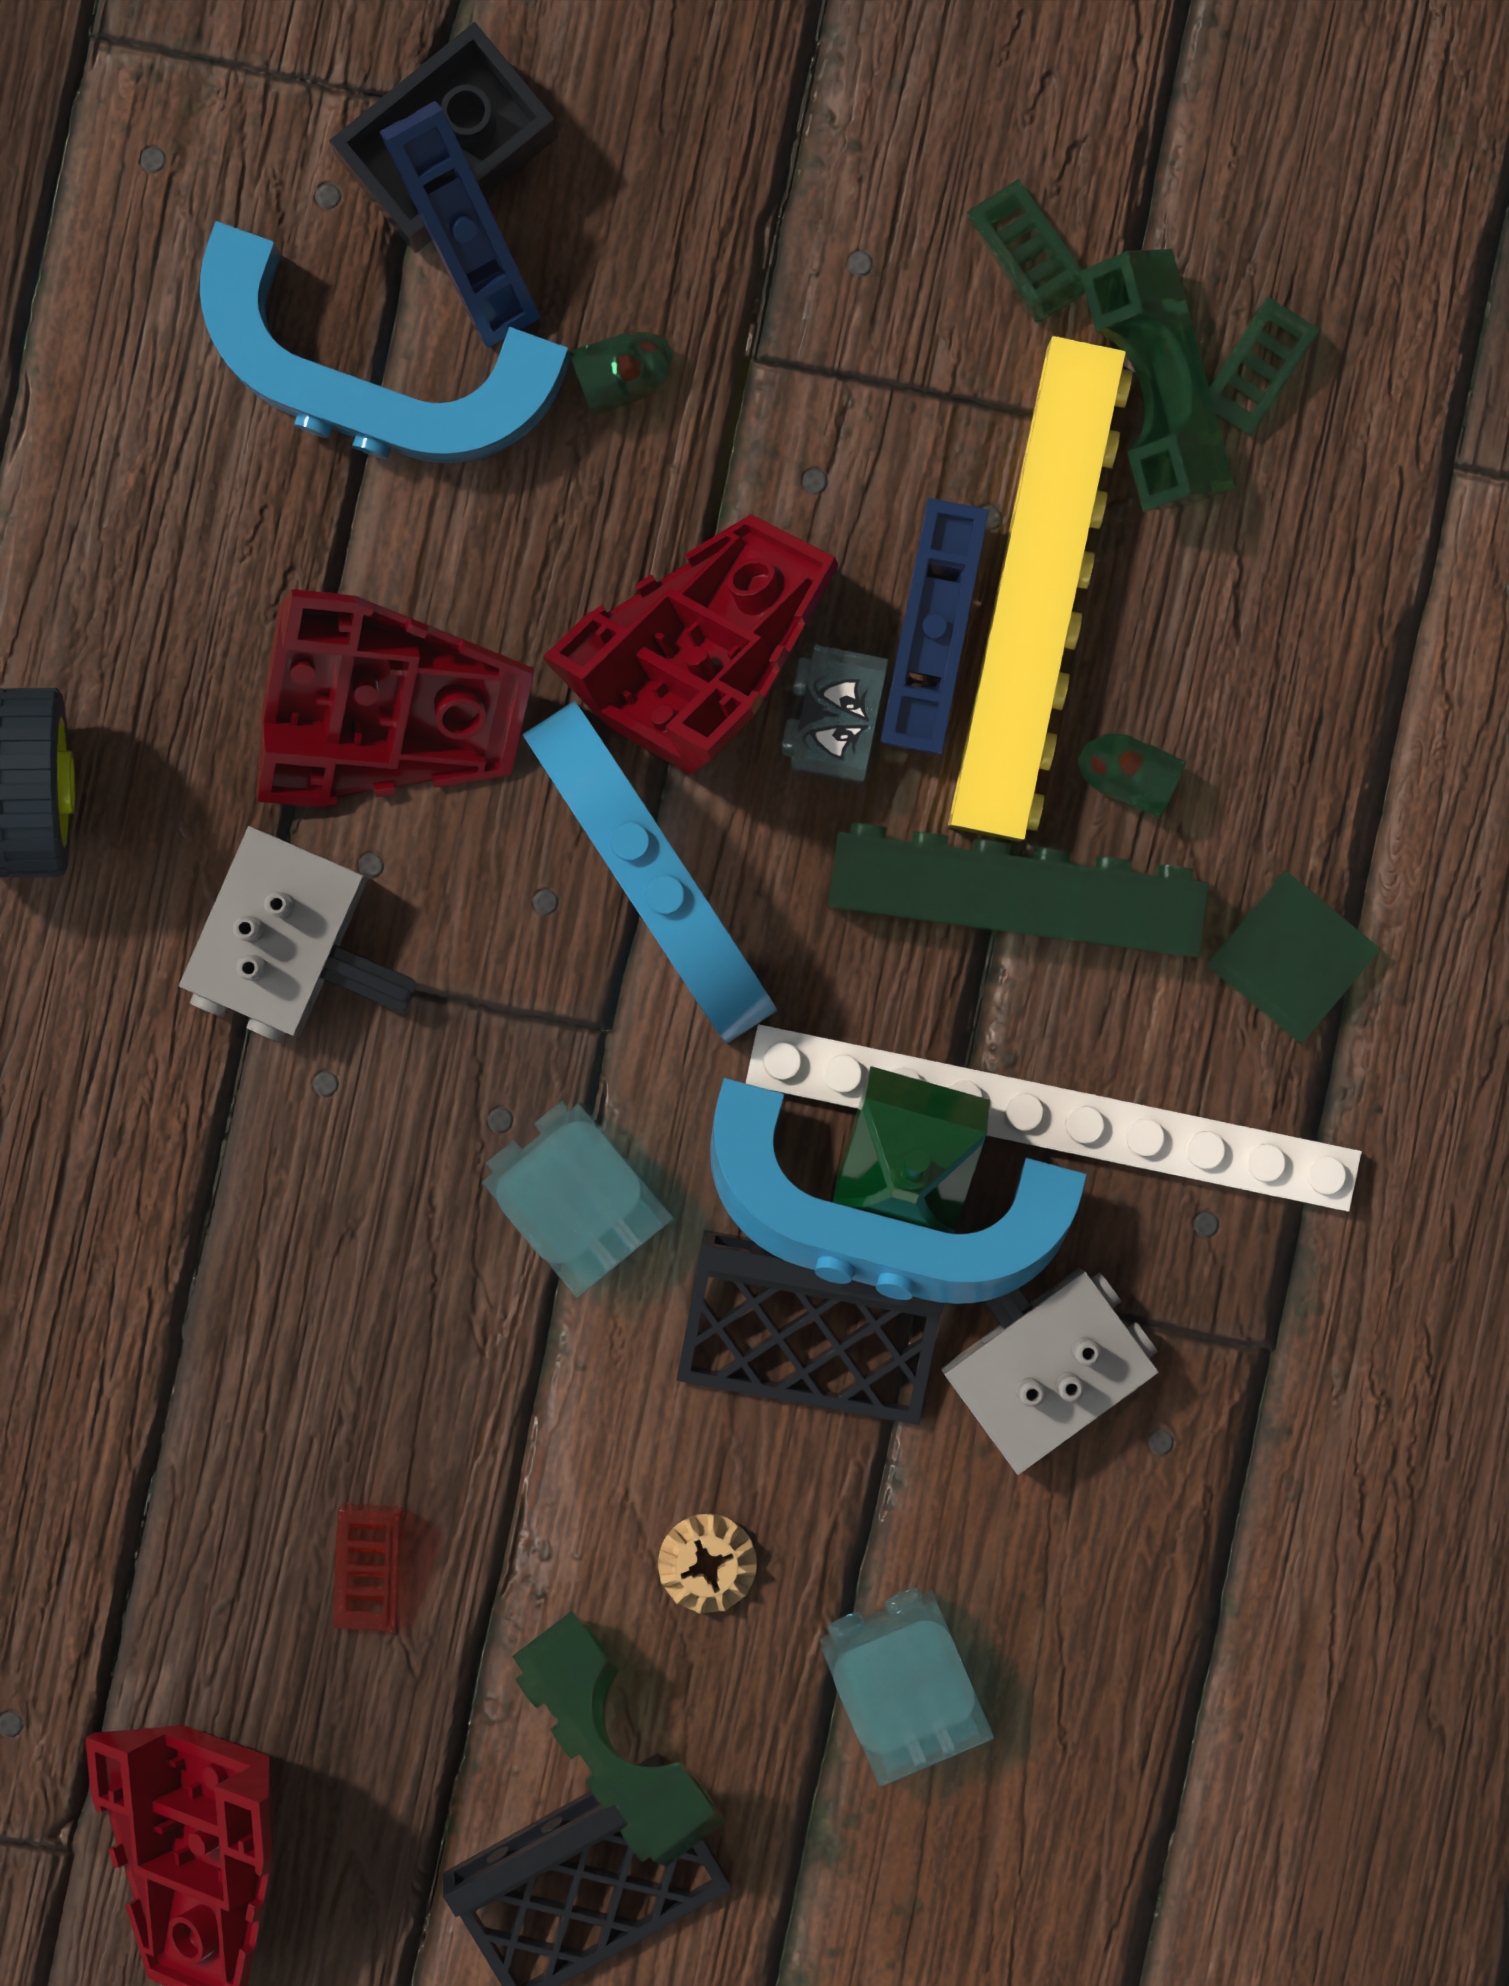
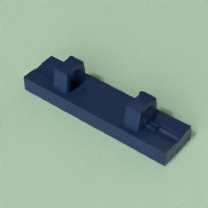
[380,101,541,348]
[880,498,989,756]

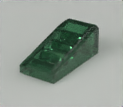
[967,179,1087,323]
[1200,295,1321,436]

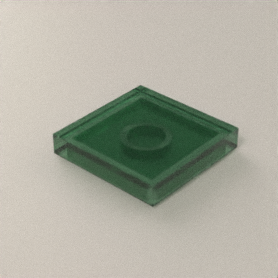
[1205,870,1380,1044]

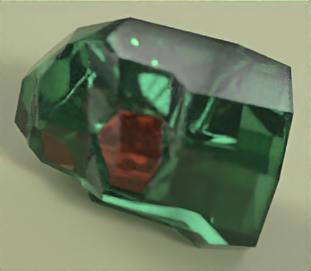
[569,332,673,416]
[1077,733,1186,819]

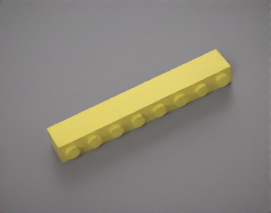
[948,336,1132,842]

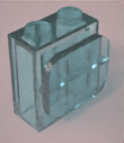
[482,1101,674,1298]
[820,1588,994,1787]

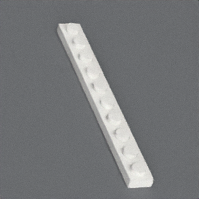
[746,1024,1362,1212]

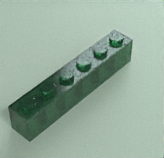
[826,823,1209,958]

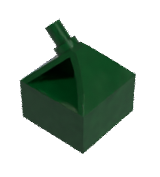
[832,1066,990,1234]

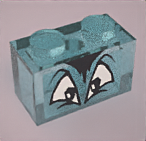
[781,645,888,785]

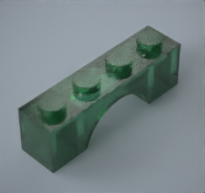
[1080,249,1235,512]
[512,1611,726,1867]

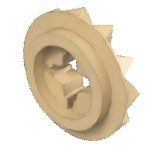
[658,1514,757,1614]

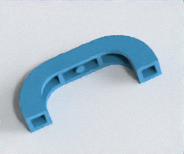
[200,221,571,463]
[523,701,778,1045]
[710,1078,1086,1304]

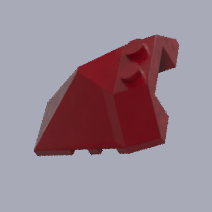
[543,514,839,775]
[256,589,534,807]
[85,1725,274,1986]

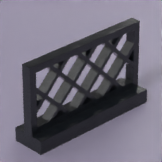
[676,1230,944,1425]
[443,1753,732,1986]

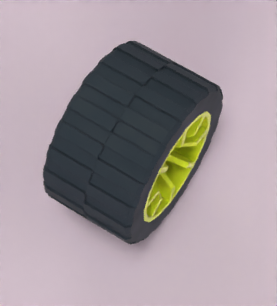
[0,688,75,878]

